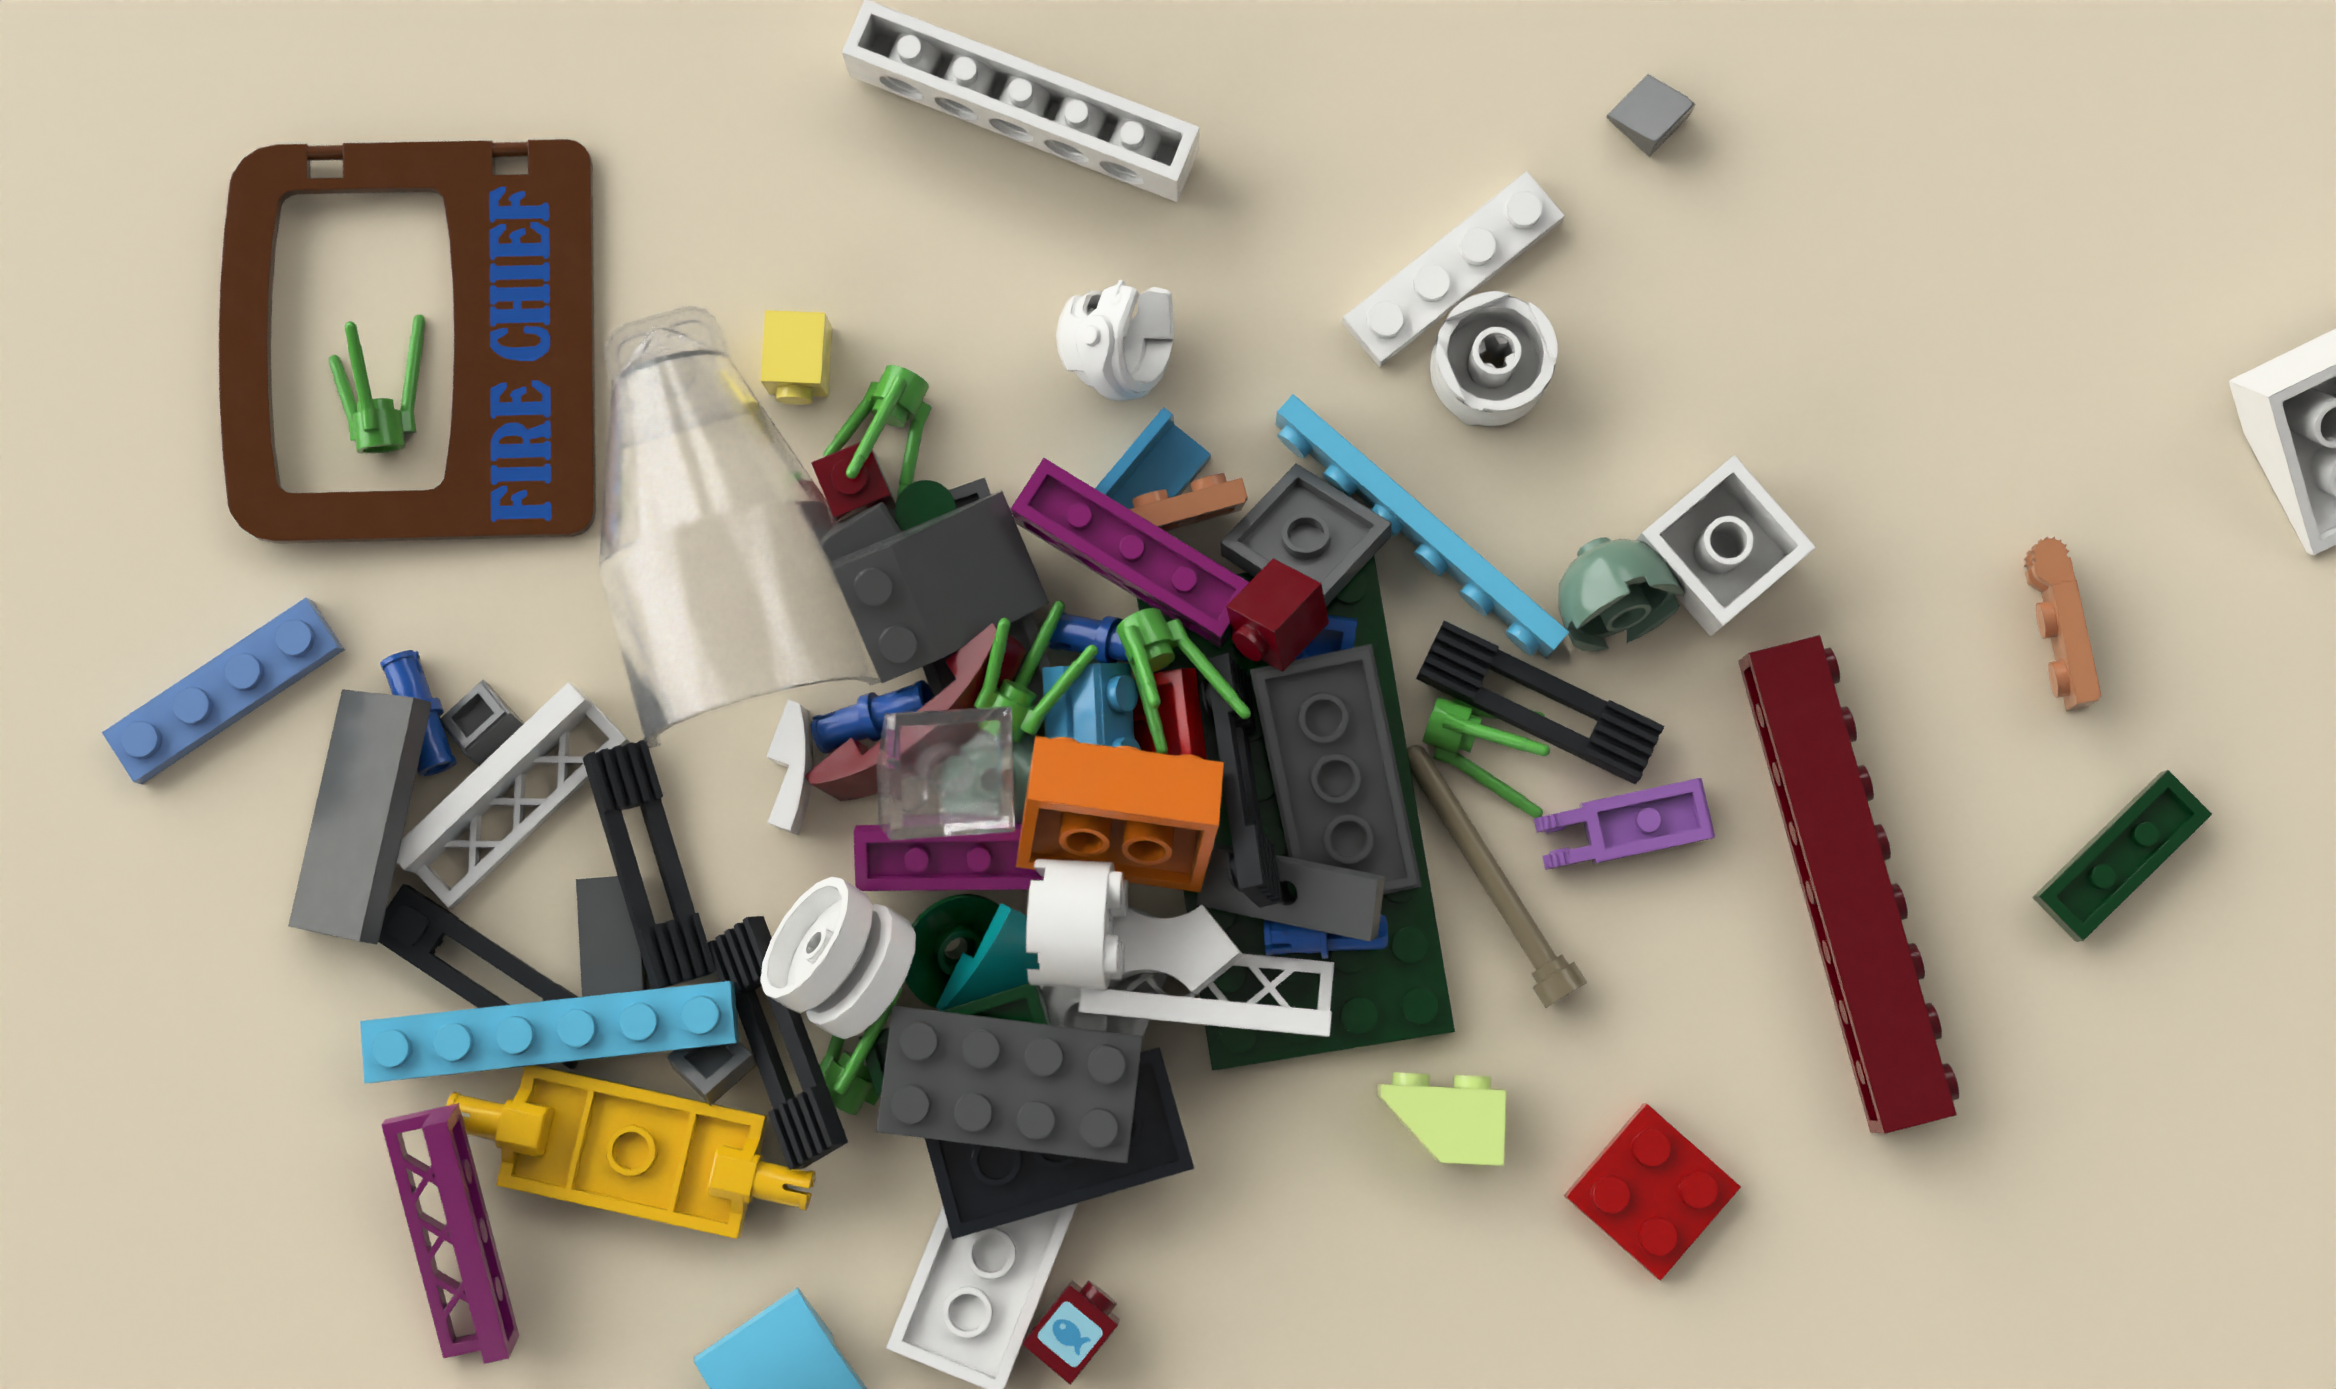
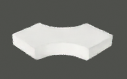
[1109,905,1244,995]

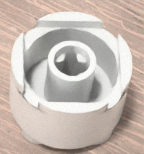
[1430,291,1558,426]
[1026,859,1128,989]

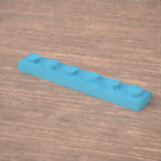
[1275,394,1569,658]
[360,981,739,1083]

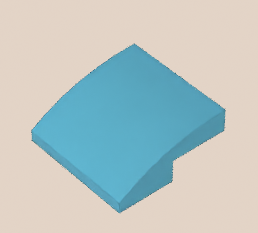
[694,1287,867,1389]

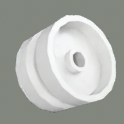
[760,877,916,1039]

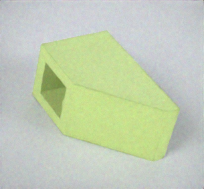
[1377,1072,1506,1166]

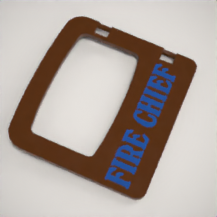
[219,139,596,544]

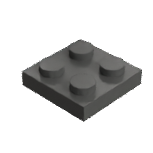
[1220,463,1391,607]

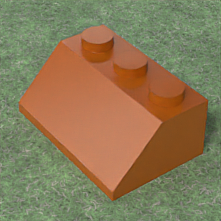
[1016,736,1224,892]

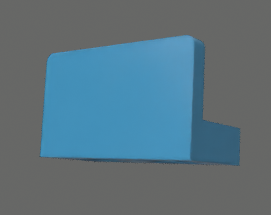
[1095,407,1211,509]

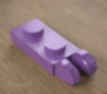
[1534,778,1715,870]

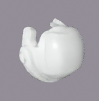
[1056,280,1174,401]

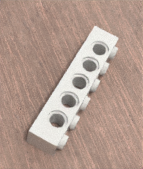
[842,0,1199,203]

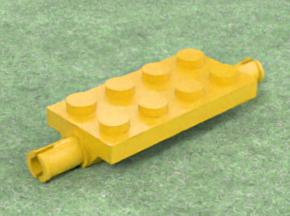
[446,1065,816,1239]

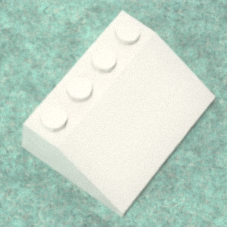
[2229,329,2336,556]

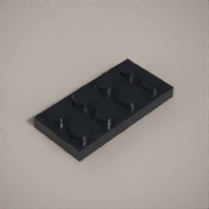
[925,1047,1194,1239]

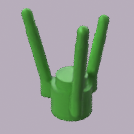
[329,314,425,454]
[823,365,932,501]
[974,601,1098,743]
[1116,608,1251,754]
[1422,697,1550,818]
[820,988,902,1115]

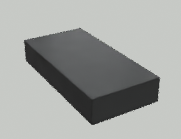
[576,876,647,997]

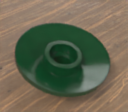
[905,894,1000,1009]

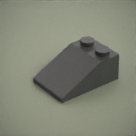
[832,490,1049,683]

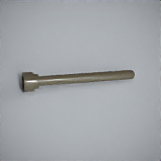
[1407,745,1587,1008]

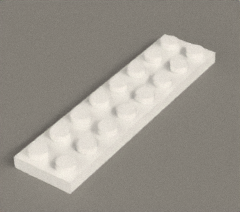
[886,906,1167,1389]

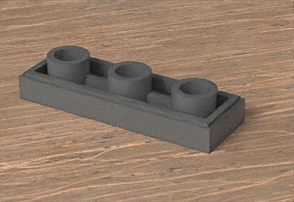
[1197,842,1385,942]

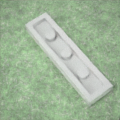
[1342,171,1565,368]

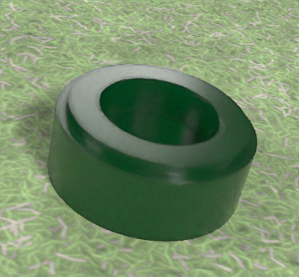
[895,480,957,531]

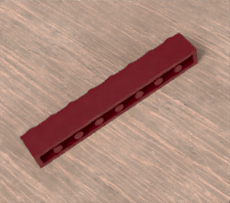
[1738,635,1959,1134]

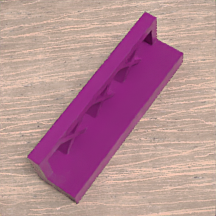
[1011,457,1249,649]
[853,823,1044,891]
[381,1103,519,1364]

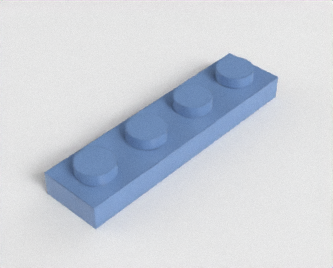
[102,598,345,784]

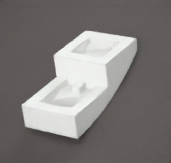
[766,699,813,836]

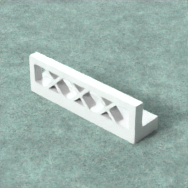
[397,682,630,909]
[1079,953,1334,1037]

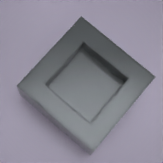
[667,1041,757,1106]

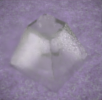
[877,706,1015,840]

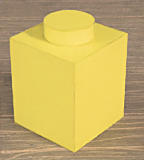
[760,310,832,405]

